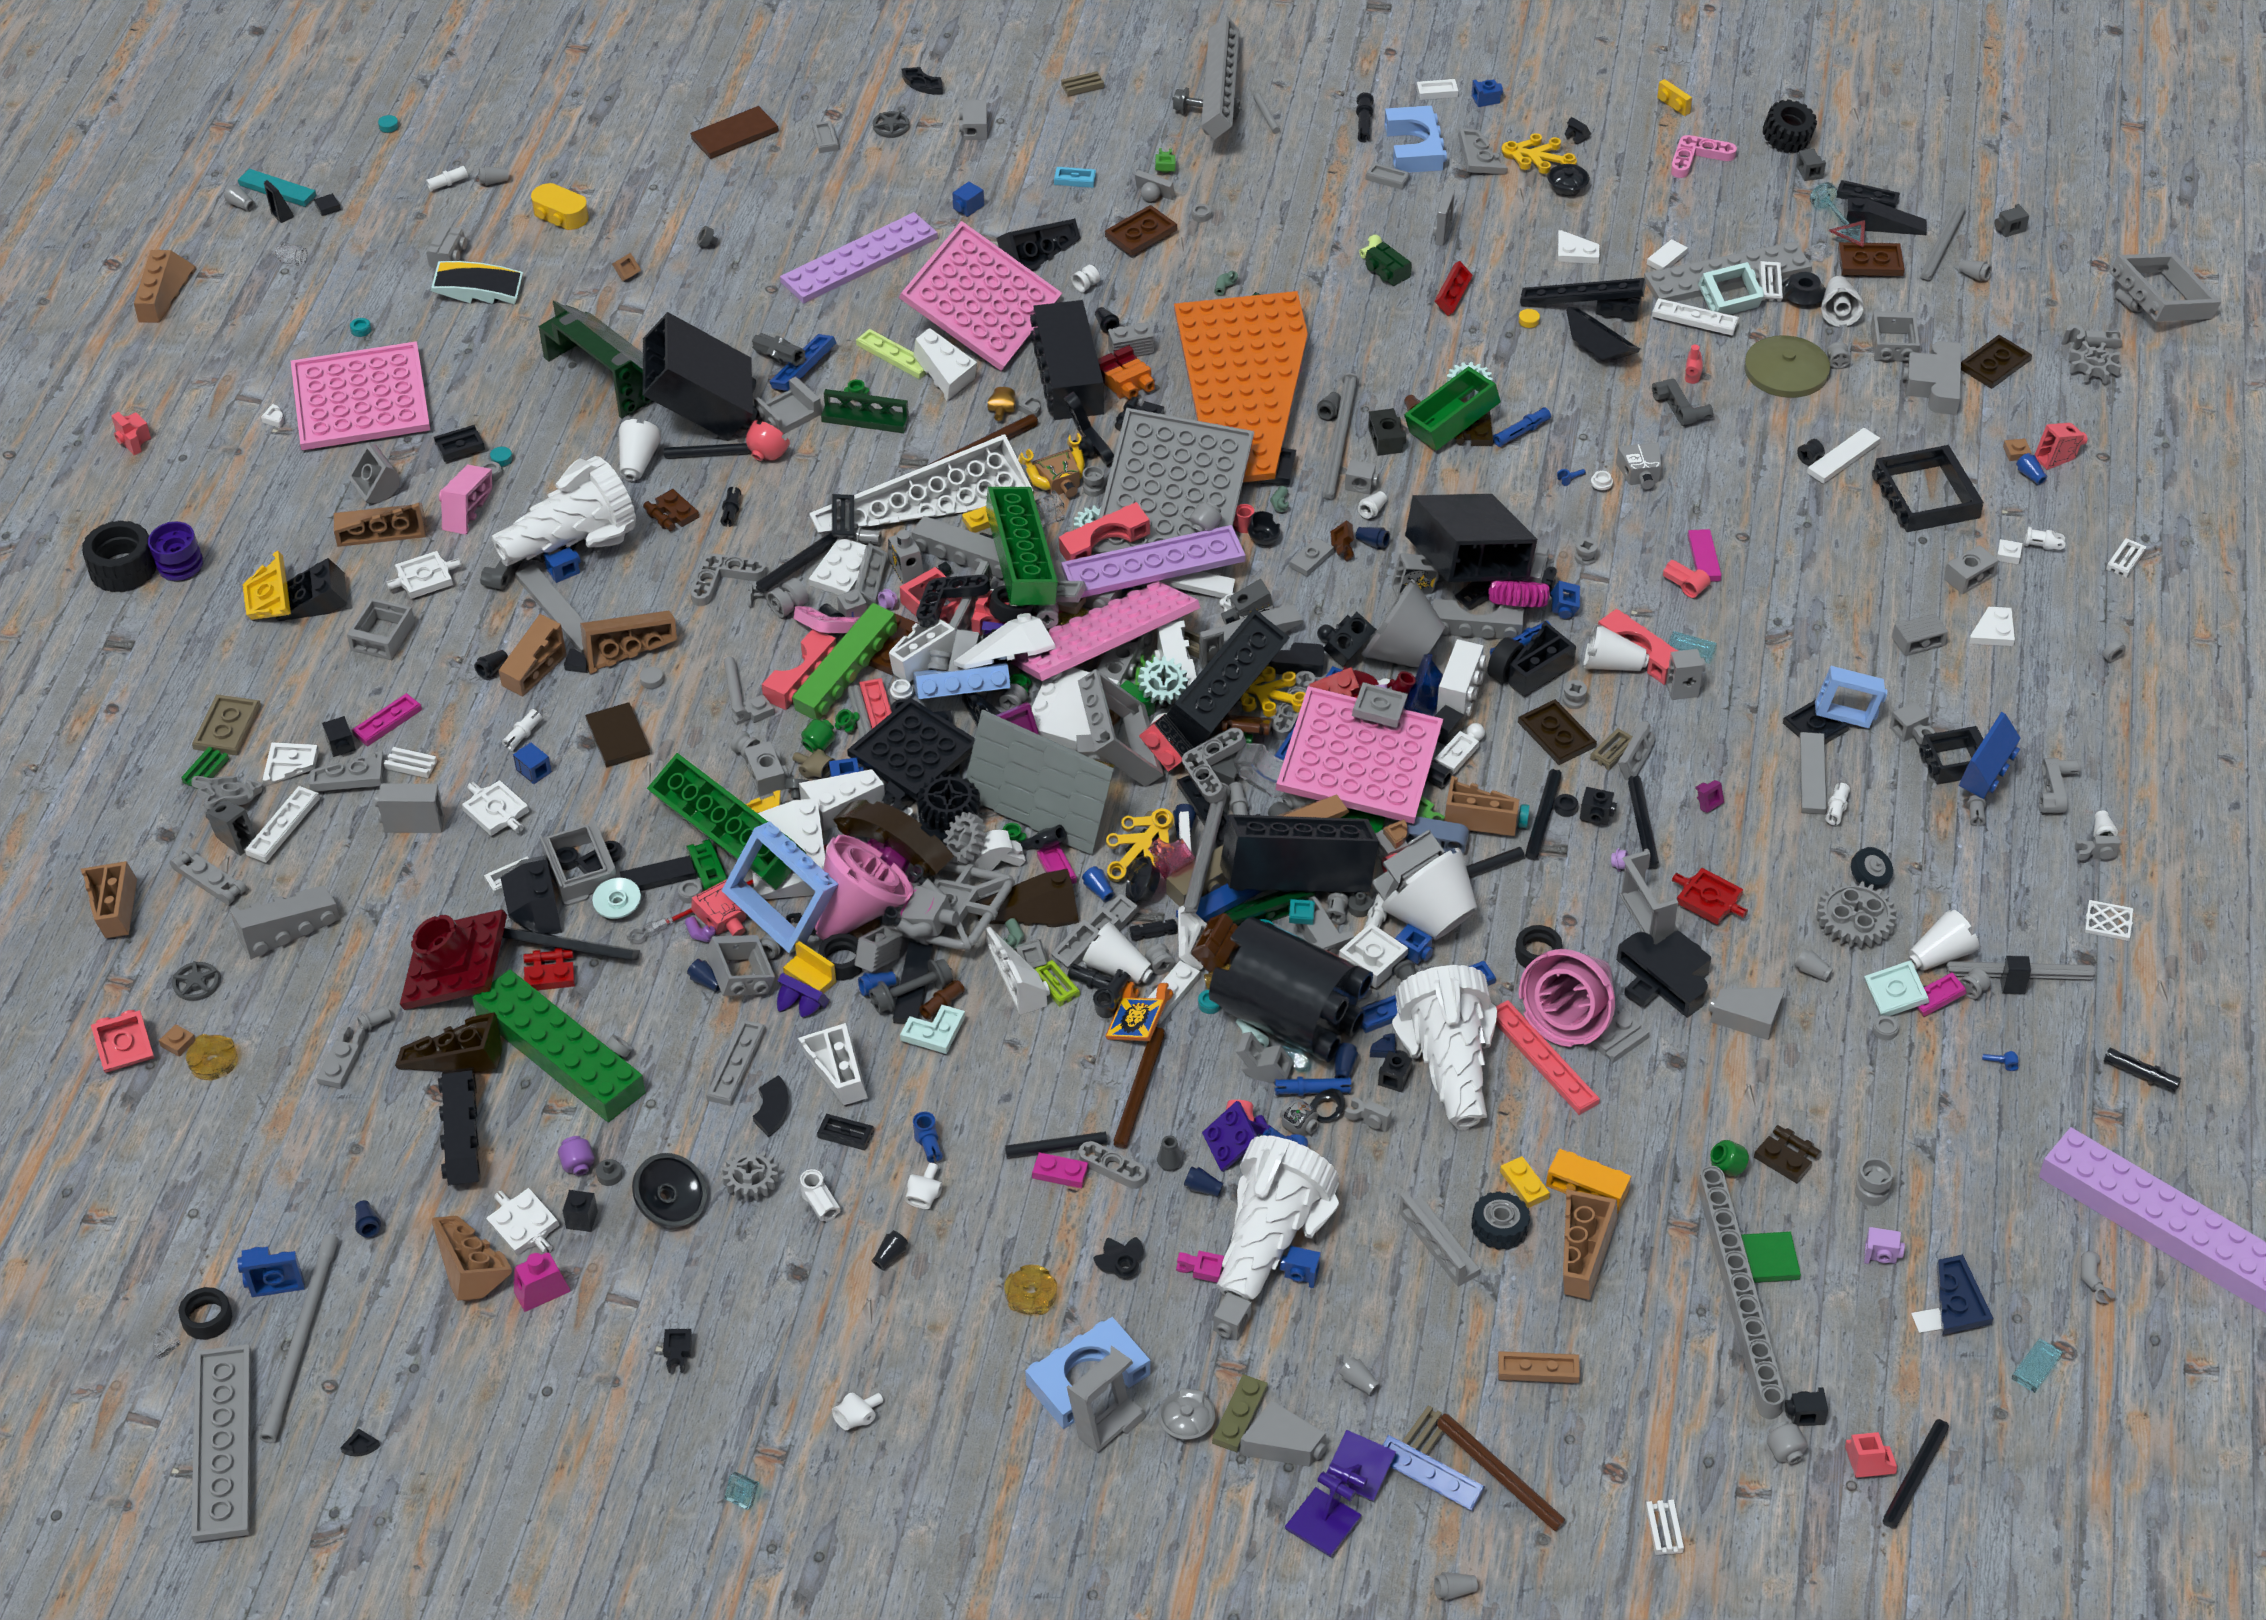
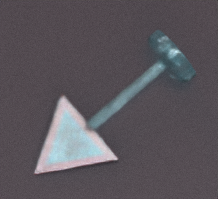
[1810,182,1865,247]

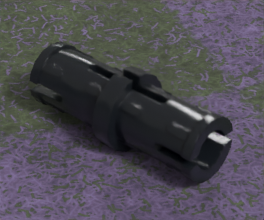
[720,487,741,527]
[1067,963,1112,989]

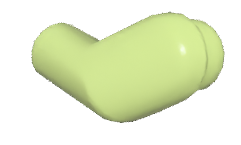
[1359,234,1382,259]

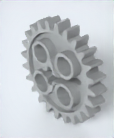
[1816,881,1897,948]

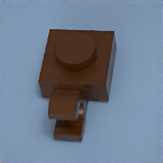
[1330,520,1354,561]

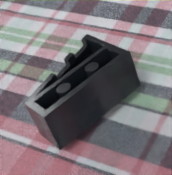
[1508,621,1576,696]

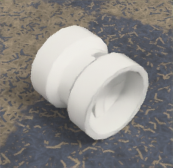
[1071,264,1100,292]

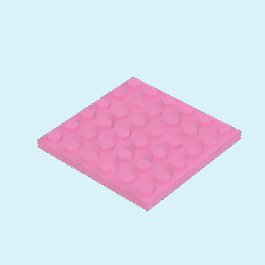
[899,221,1062,371]
[291,341,430,450]
[1276,686,1443,824]

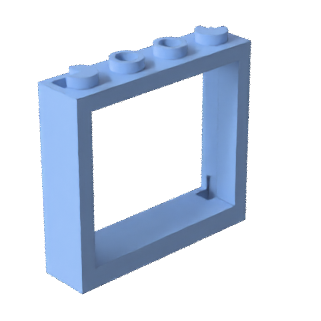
[721,821,838,953]

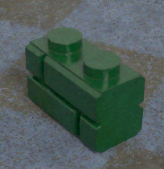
[1365,241,1412,286]

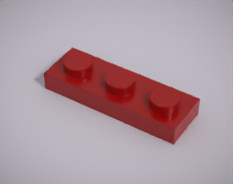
[1434,261,1473,316]

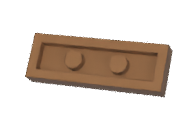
[1498,1351,1580,1383]

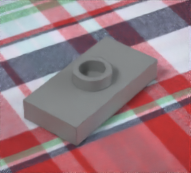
[1289,537,1334,576]

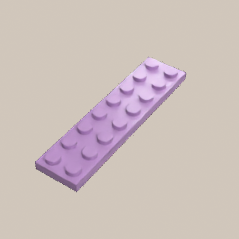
[780,212,938,304]
[1061,525,1245,598]

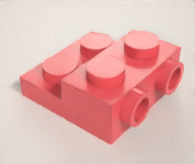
[91,1010,154,1073]

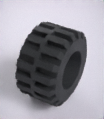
[1762,99,1817,152]

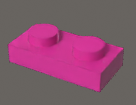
[1032,1152,1088,1189]

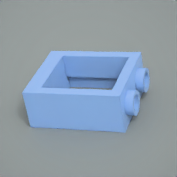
[1815,666,1887,728]

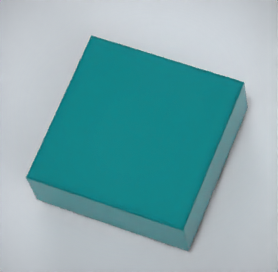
[1289,899,1315,925]

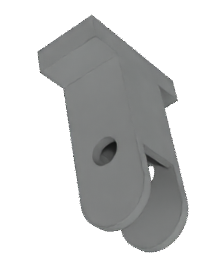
[1296,896,1355,956]

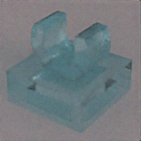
[724,1471,759,1510]

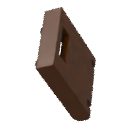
[1222,714,1273,736]

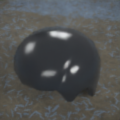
[1247,511,1280,545]

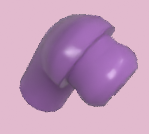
[685,917,716,942]

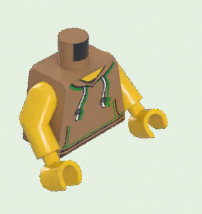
[1018,433,1085,497]

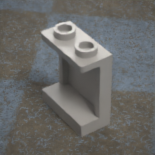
[754,377,822,434]

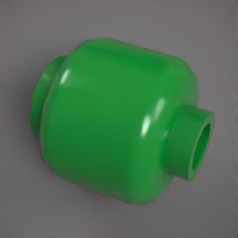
[801,719,835,753]
[1710,1140,1749,1177]

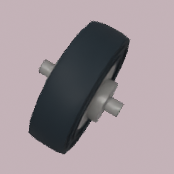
[1851,847,1893,890]

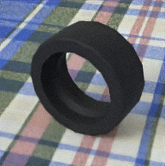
[989,585,1033,623]
[1487,637,1525,683]
[1515,925,1563,968]
[818,933,862,980]
[178,1287,233,1340]

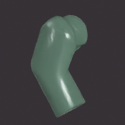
[1270,486,1289,512]

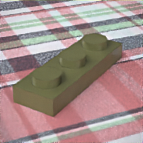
[1212,1374,1268,1453]

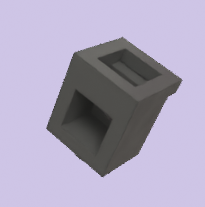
[1796,149,1826,181]
[1994,204,2029,237]

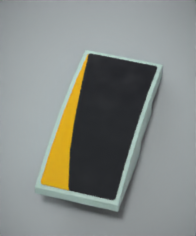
[431,261,523,305]

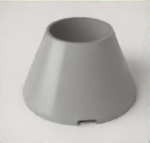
[1361,579,1446,668]

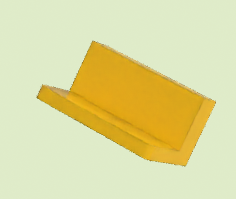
[783,941,836,993]

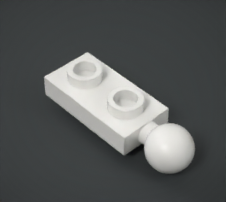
[1434,723,1485,775]

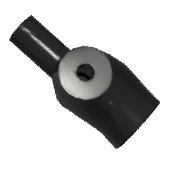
[1021,824,1066,850]

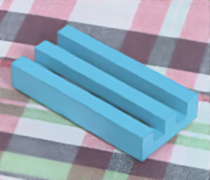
[1054,167,1096,188]

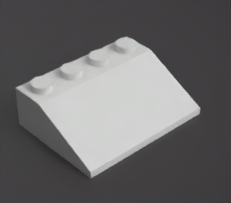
[1031,667,1120,750]
[752,799,825,899]

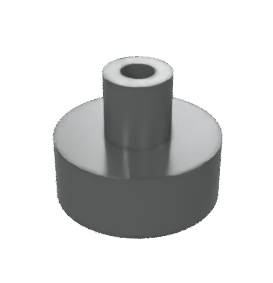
[697,226,718,248]
[785,778,809,799]
[1348,892,1372,917]
[596,1159,623,1186]

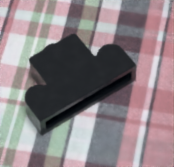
[1616,930,1711,1018]

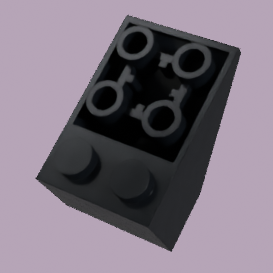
[276,558,348,621]

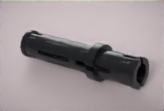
[2103,1047,2182,1093]

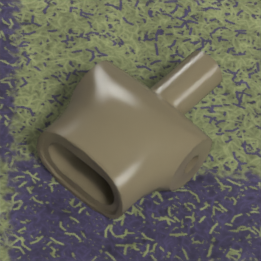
[793,749,835,779]

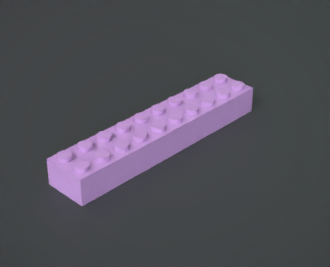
[2039,1127,2266,1313]

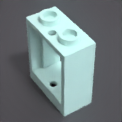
[1698,262,1764,315]

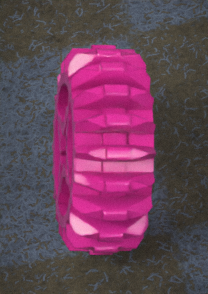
[1489,580,1550,607]

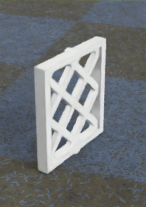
[2085,900,2133,941]

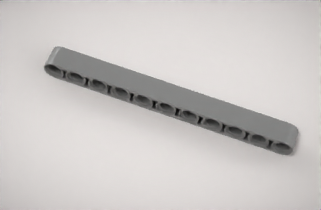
[1698,1166,1785,1419]

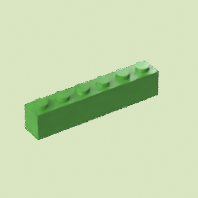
[792,603,898,719]

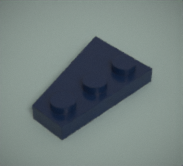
[1937,1254,1994,1335]

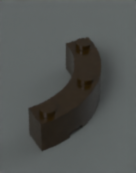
[833,800,954,878]

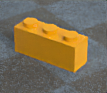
[1546,1148,1632,1214]

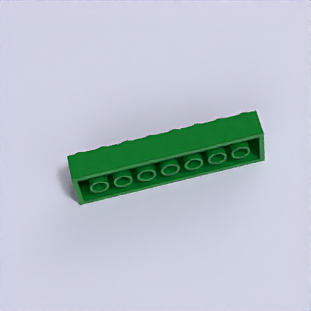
[986,487,1058,606]
[647,753,807,890]
[472,969,646,1123]

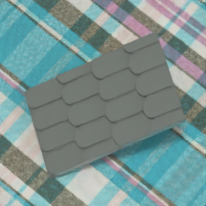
[966,710,1115,855]

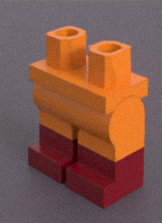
[1098,345,1155,400]

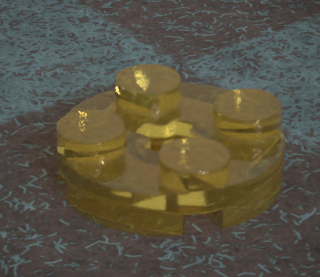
[186,1034,238,1080]
[1004,1265,1057,1315]

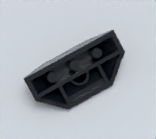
[1566,307,1640,362]
[500,855,562,935]

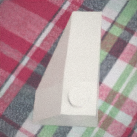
[954,613,1056,669]
[986,927,1050,1015]

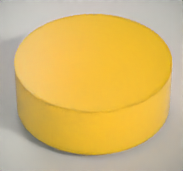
[1518,309,1540,328]

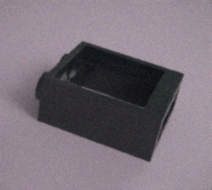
[1919,726,1984,784]

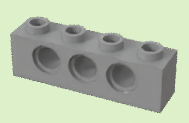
[1097,632,1152,685]

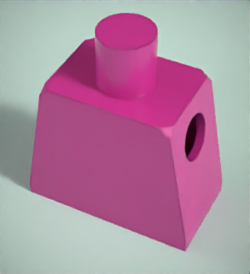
[514,1252,571,1312]

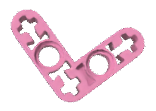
[1671,135,1737,178]
[793,606,860,633]

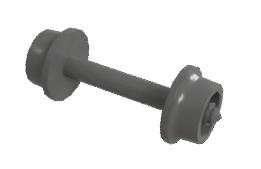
[1172,87,1242,119]
[869,959,953,1013]

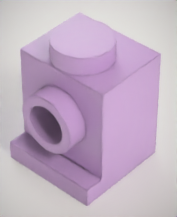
[1864,1227,1905,1264]

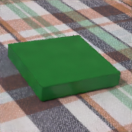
[1741,1231,1801,1283]

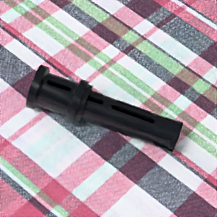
[1356,92,1374,143]

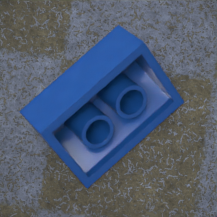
[1958,712,2021,799]

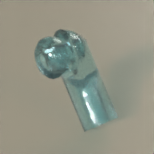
[1281,1045,1309,1072]

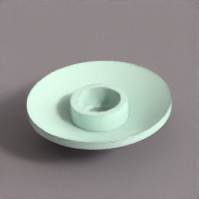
[592,878,641,919]

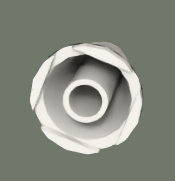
[1821,276,1863,327]
[619,419,661,481]
[1583,624,1649,671]
[1908,910,1979,971]
[1083,922,1153,985]

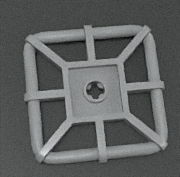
[882,862,1015,951]

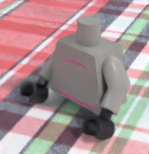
[882,864,959,939]

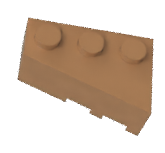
[499,614,567,697]
[81,861,137,938]

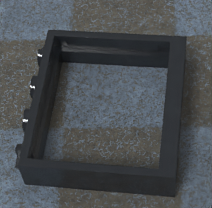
[1872,445,1984,532]

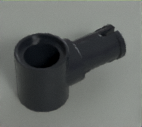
[1093,969,1131,1018]

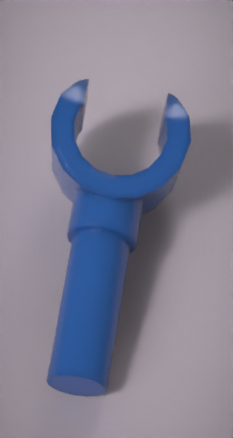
[1557,469,1586,486]
[1982,1051,2019,1071]

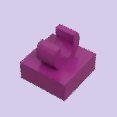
[1695,780,1724,813]

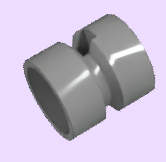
[766,578,809,618]
[1855,1157,1894,1206]

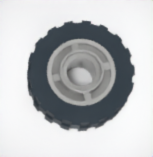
[1471,1191,1530,1249]

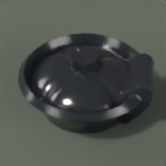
[1547,164,1590,196]
[1782,272,1826,305]
[1126,856,1160,903]

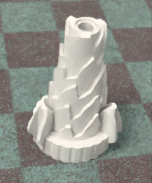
[491,456,636,566]
[1392,965,1497,1130]
[1216,1135,1339,1300]

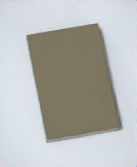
[192,694,261,756]

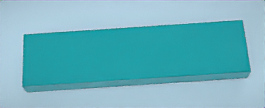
[238,168,317,207]

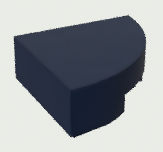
[1370,1033,1395,1058]

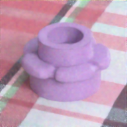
[878,589,897,610]
[1611,848,1628,872]

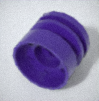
[148,521,203,581]

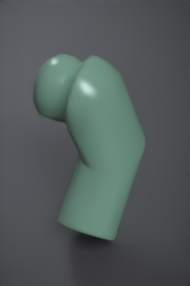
[1214,270,1238,296]
[1003,918,1024,950]

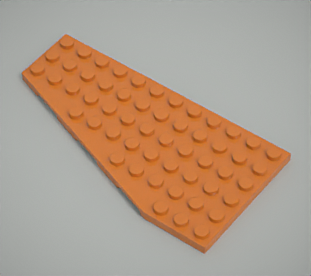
[1174,291,1308,482]

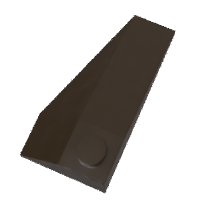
[975,869,1079,927]
[395,1012,502,1073]

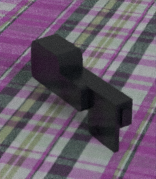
[1261,642,1324,677]

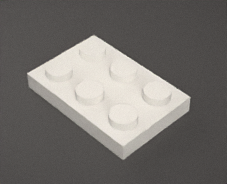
[808,537,867,595]

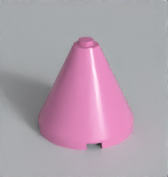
[815,835,914,940]
[1519,949,1615,1047]

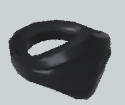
[1310,1088,1345,1123]

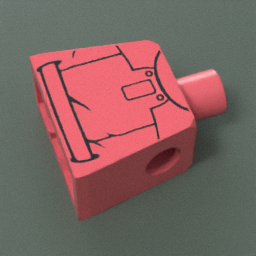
[2035,423,2088,470]
[691,880,746,936]

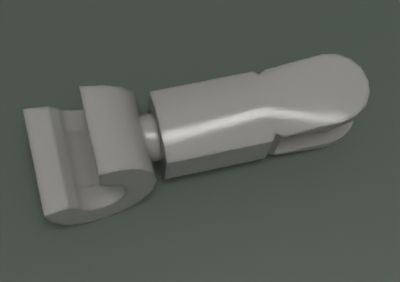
[2062,324,2122,350]

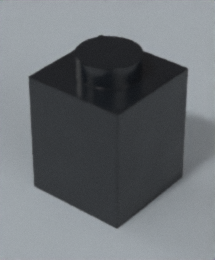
[1434,705,1465,746]
[322,716,356,757]
[562,1190,598,1232]

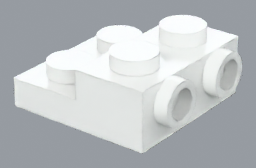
[1339,923,1408,988]

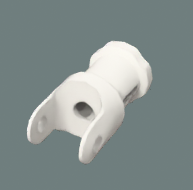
[2024,526,2065,550]

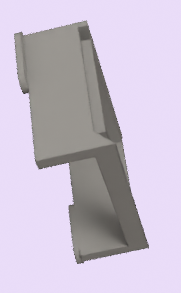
[540,818,617,906]
[1372,830,1445,901]
[1619,849,1679,944]
[1067,1346,1146,1452]

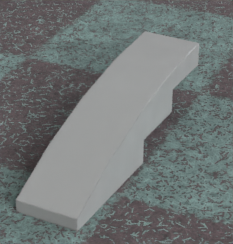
[1221,605,1303,641]
[1051,893,1139,969]

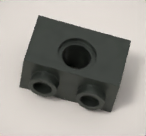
[1368,408,1406,456]

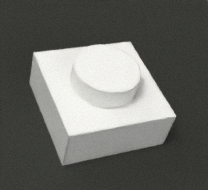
[1997,539,2022,564]

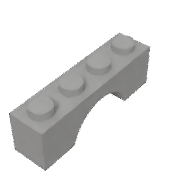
[1433,599,1524,639]

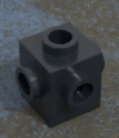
[1580,787,1617,825]

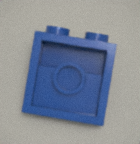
[237,1247,305,1298]

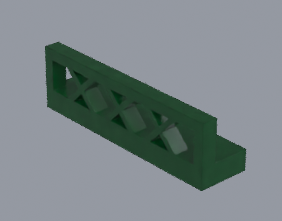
[821,389,909,434]
[1224,890,1315,926]

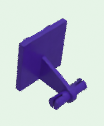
[1202,1101,1271,1172]
[1326,1430,1396,1502]
[1285,1471,1362,1557]

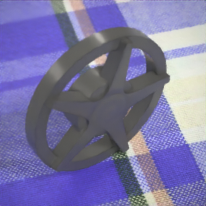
[873,111,909,137]
[172,961,219,1000]

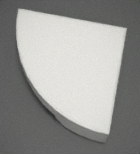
[261,404,284,428]

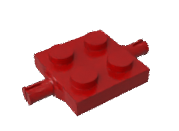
[1672,868,1748,925]

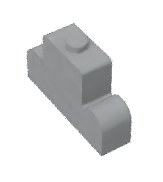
[1902,341,1961,415]

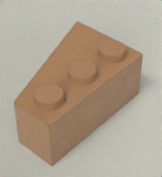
[1444,776,1520,836]

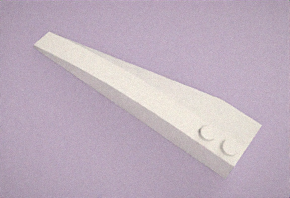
[809,434,1033,534]

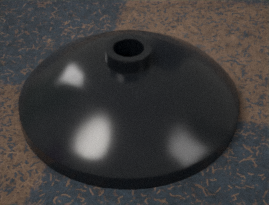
[632,1153,707,1228]

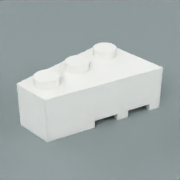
[913,328,977,401]
[889,619,956,682]
[1154,620,1197,705]
[799,769,885,831]
[798,1023,868,1105]

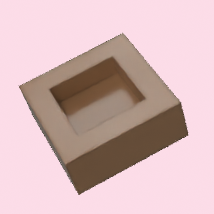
[612,253,641,281]
[2003,438,2032,461]
[159,1024,196,1057]

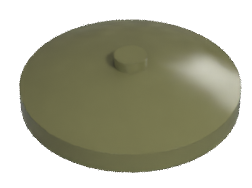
[1744,335,1830,398]

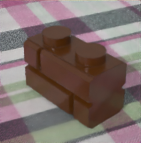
[1191,913,1239,971]

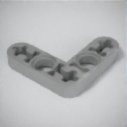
[691,554,766,606]
[1182,728,1246,803]

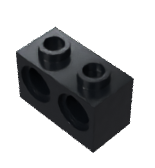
[1324,611,1377,667]

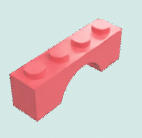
[1058,502,1150,561]
[1598,608,1679,685]
[762,629,837,710]

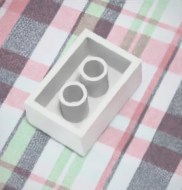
[1437,639,1486,720]

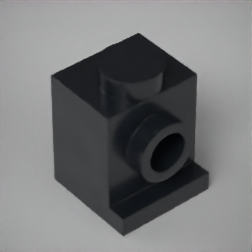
[1378,1050,1412,1093]
[1785,1387,1828,1426]

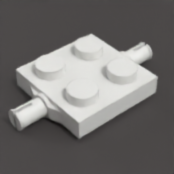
[386,551,461,599]
[462,780,529,836]
[486,1188,560,1256]

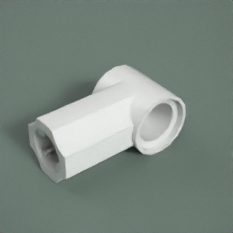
[800,1169,840,1222]

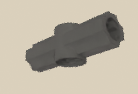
[752,333,806,366]

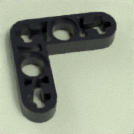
[1064,392,1114,466]
[916,575,991,627]

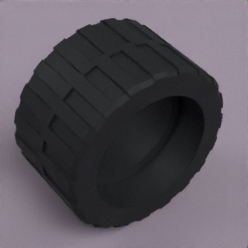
[82,521,156,592]

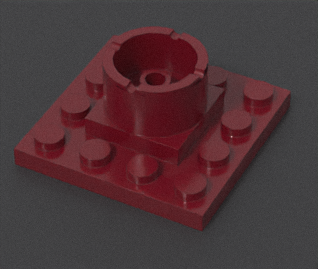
[400,909,507,1010]

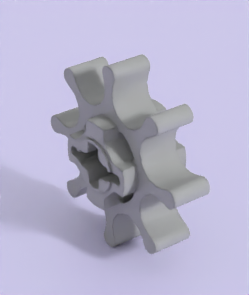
[2068,341,2122,383]

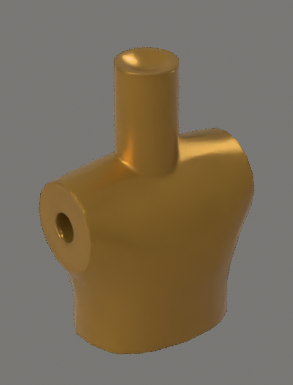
[988,387,1016,421]

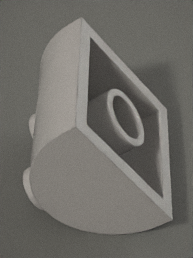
[348,442,400,503]

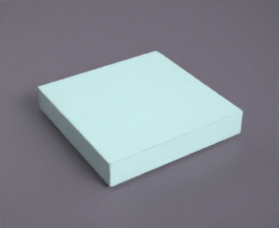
[1864,960,1929,1016]

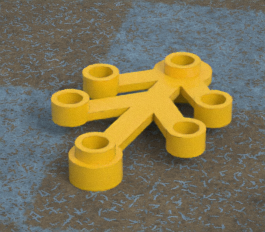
[1501,133,1577,174]
[1240,667,1306,717]
[1106,808,1174,882]

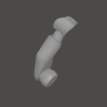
[2081,1251,2115,1304]

